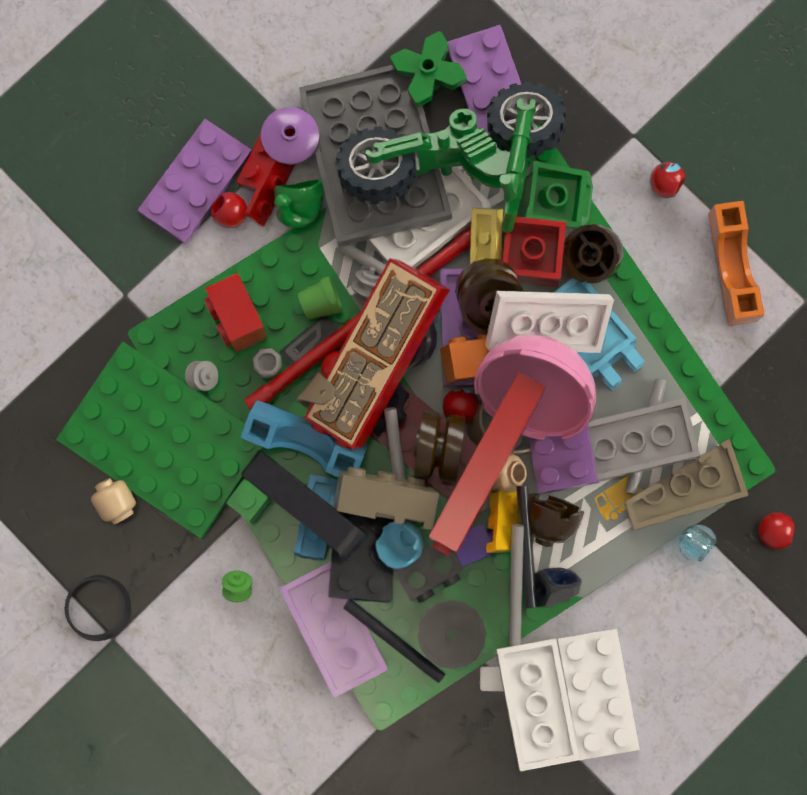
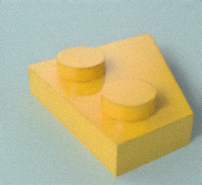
[486,490,519,553]

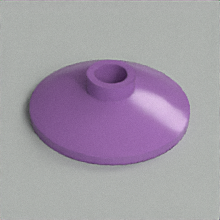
[261,107,319,165]

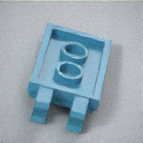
[554,278,645,391]

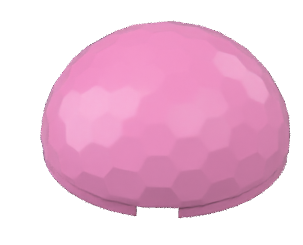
[474,335,596,440]

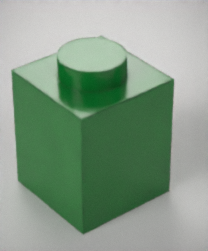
[226,479,271,524]

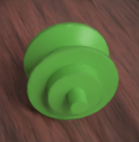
[222,570,252,603]

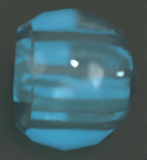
[679,525,717,562]

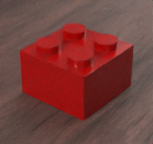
[502,217,566,287]
[204,273,268,353]

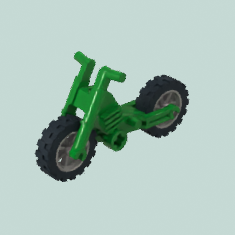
[336,82,566,233]

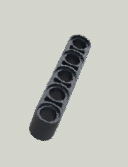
[241,450,368,560]

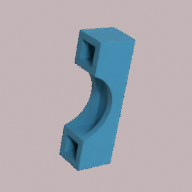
[240,400,368,477]

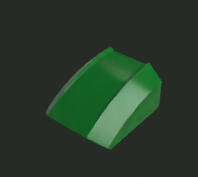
[517,160,593,229]

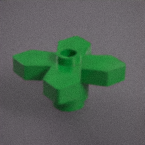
[390,31,467,107]

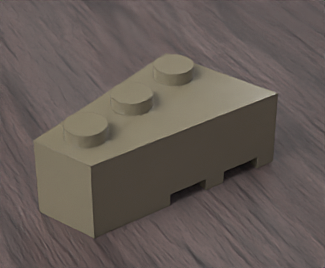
[333,466,439,530]

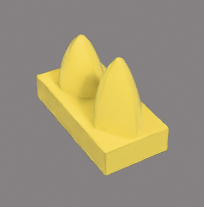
[470,208,504,264]

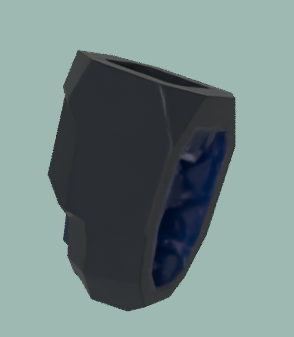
[535,567,582,608]

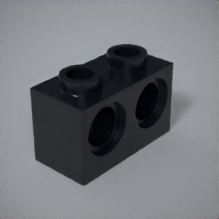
[393,546,464,603]

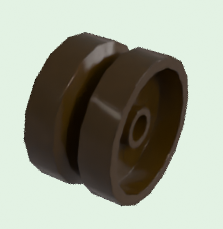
[455,258,524,335]
[413,410,466,483]

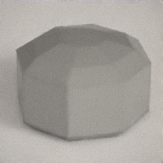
[253,348,282,378]

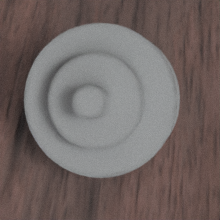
[351,268,380,300]
[185,361,218,391]

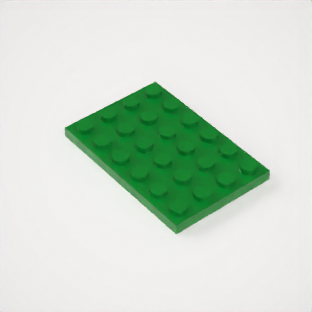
[56,341,264,539]

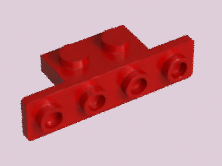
[236,128,296,227]

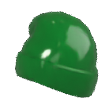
[274,179,324,228]

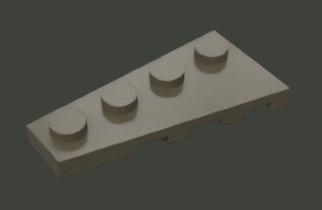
[624,439,749,531]

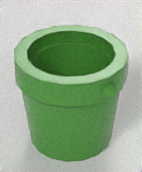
[298,276,343,320]

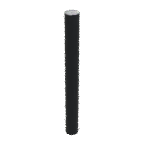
[516,485,537,608]
[343,599,445,683]

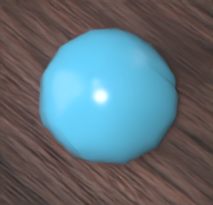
[375,520,425,570]

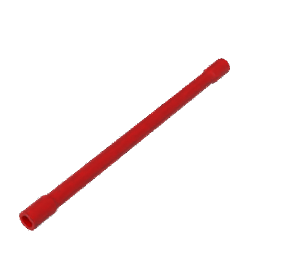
[243,226,471,411]

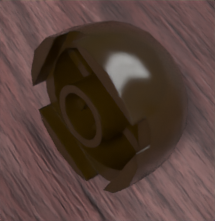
[563,224,623,283]
[529,493,584,547]

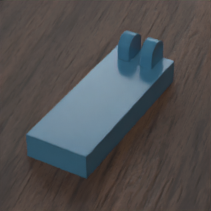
[294,474,337,561]

